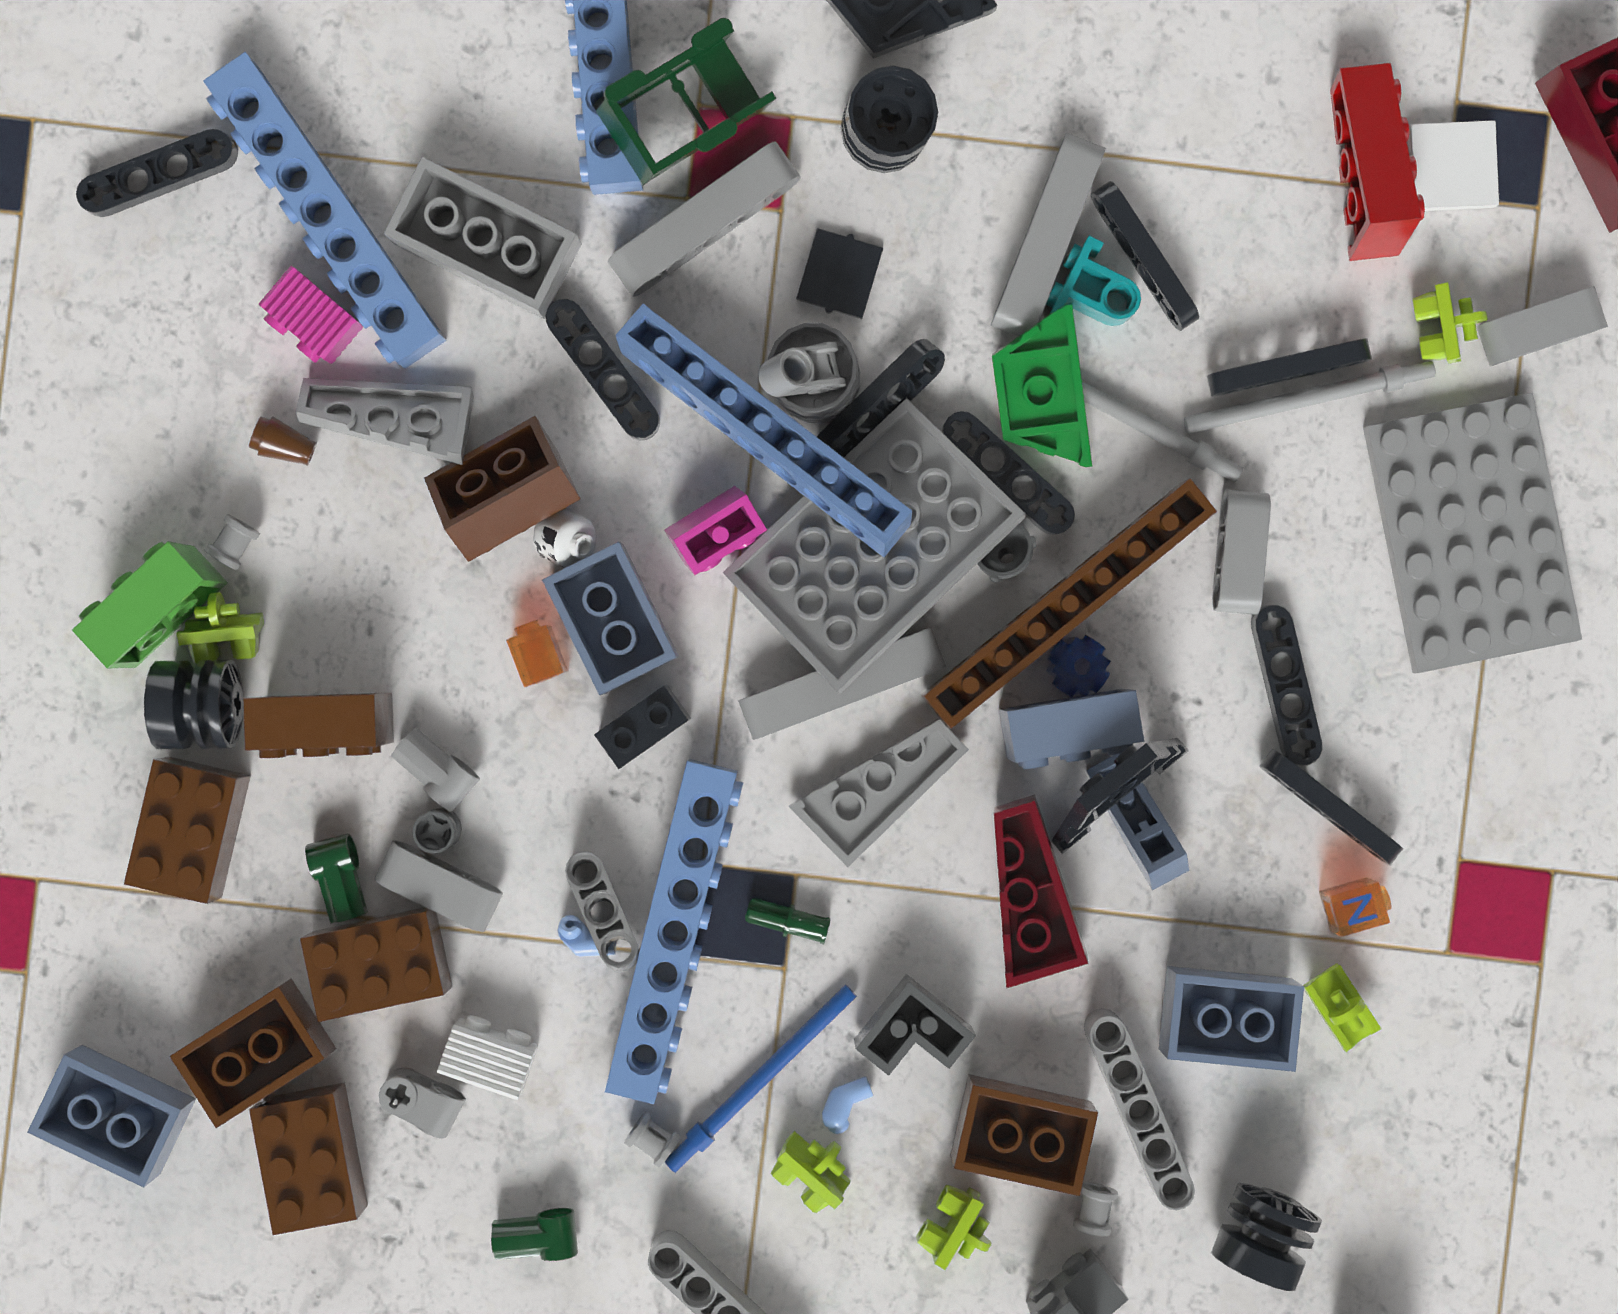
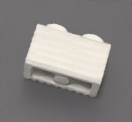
[437,1015,539,1100]

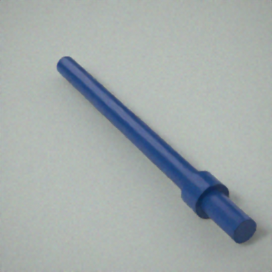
[665,984,857,1173]

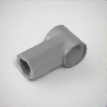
[391,728,480,812]

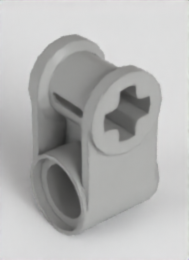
[758,342,846,397]
[379,1067,466,1138]

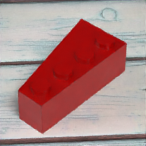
[1330,63,1425,261]

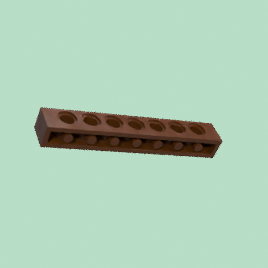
[921,478,1217,729]

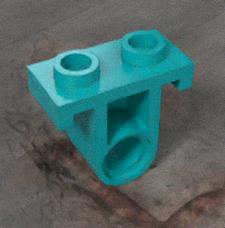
[1045,236,1141,326]

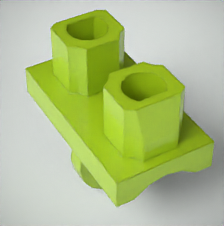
[1412,282,1488,364]
[176,592,264,664]
[1303,963,1382,1052]
[771,1131,851,1213]
[916,1184,992,1270]

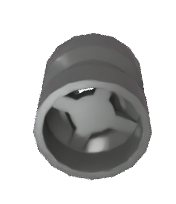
[412,808,462,854]

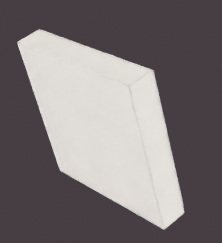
[1408,121,1499,211]

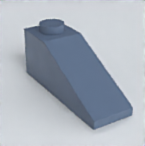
[1086,754,1190,891]

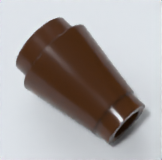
[249,416,317,466]

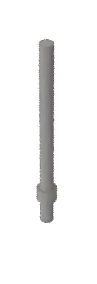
[1184,361,1436,434]
[1082,381,1243,482]

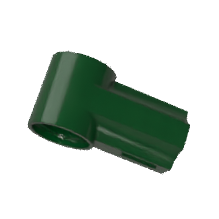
[305,833,368,924]
[491,1208,578,1261]

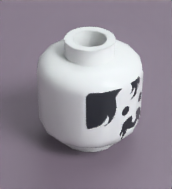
[533,509,597,568]

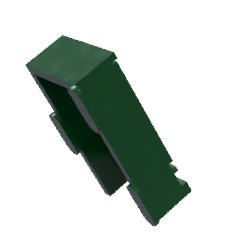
[596,18,777,186]

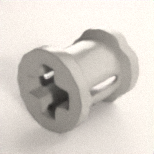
[204,514,260,570]
[624,1111,680,1167]
[1073,1182,1118,1236]

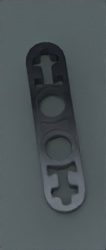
[76,129,238,217]
[1091,181,1200,331]
[546,299,660,441]
[1207,338,1372,397]
[817,339,945,458]
[942,411,1075,535]
[1251,605,1323,765]
[1259,749,1403,866]

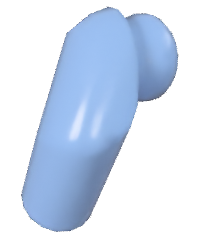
[557,915,616,957]
[822,1076,873,1134]

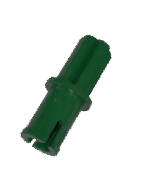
[745,898,831,945]

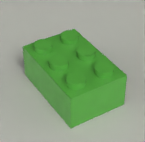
[72,541,228,669]

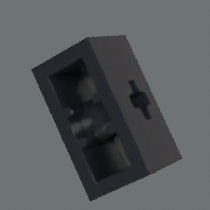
[594,685,691,770]

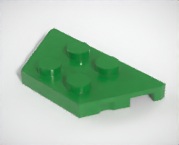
[992,303,1092,468]

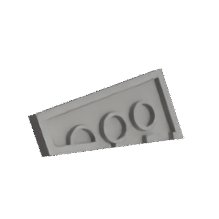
[296,378,474,465]
[789,719,969,867]

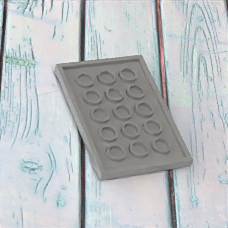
[1363,392,1582,673]
[723,398,1026,695]

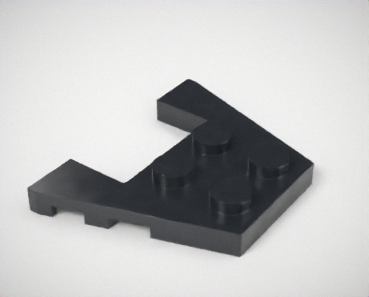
[826,0,998,58]
[1051,738,1189,854]

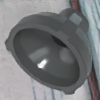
[977,524,1037,582]

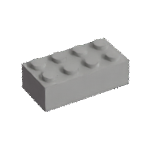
[384,157,582,319]

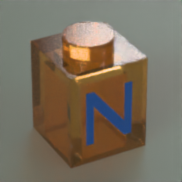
[506,620,569,688]
[1319,877,1392,937]

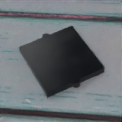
[796,228,883,319]

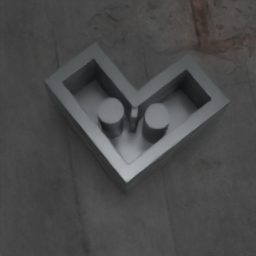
[854,974,976,1076]
[1026,1248,1129,1314]

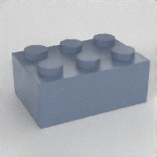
[542,542,679,695]
[999,689,1145,769]
[1158,966,1304,1072]
[27,1045,196,1188]

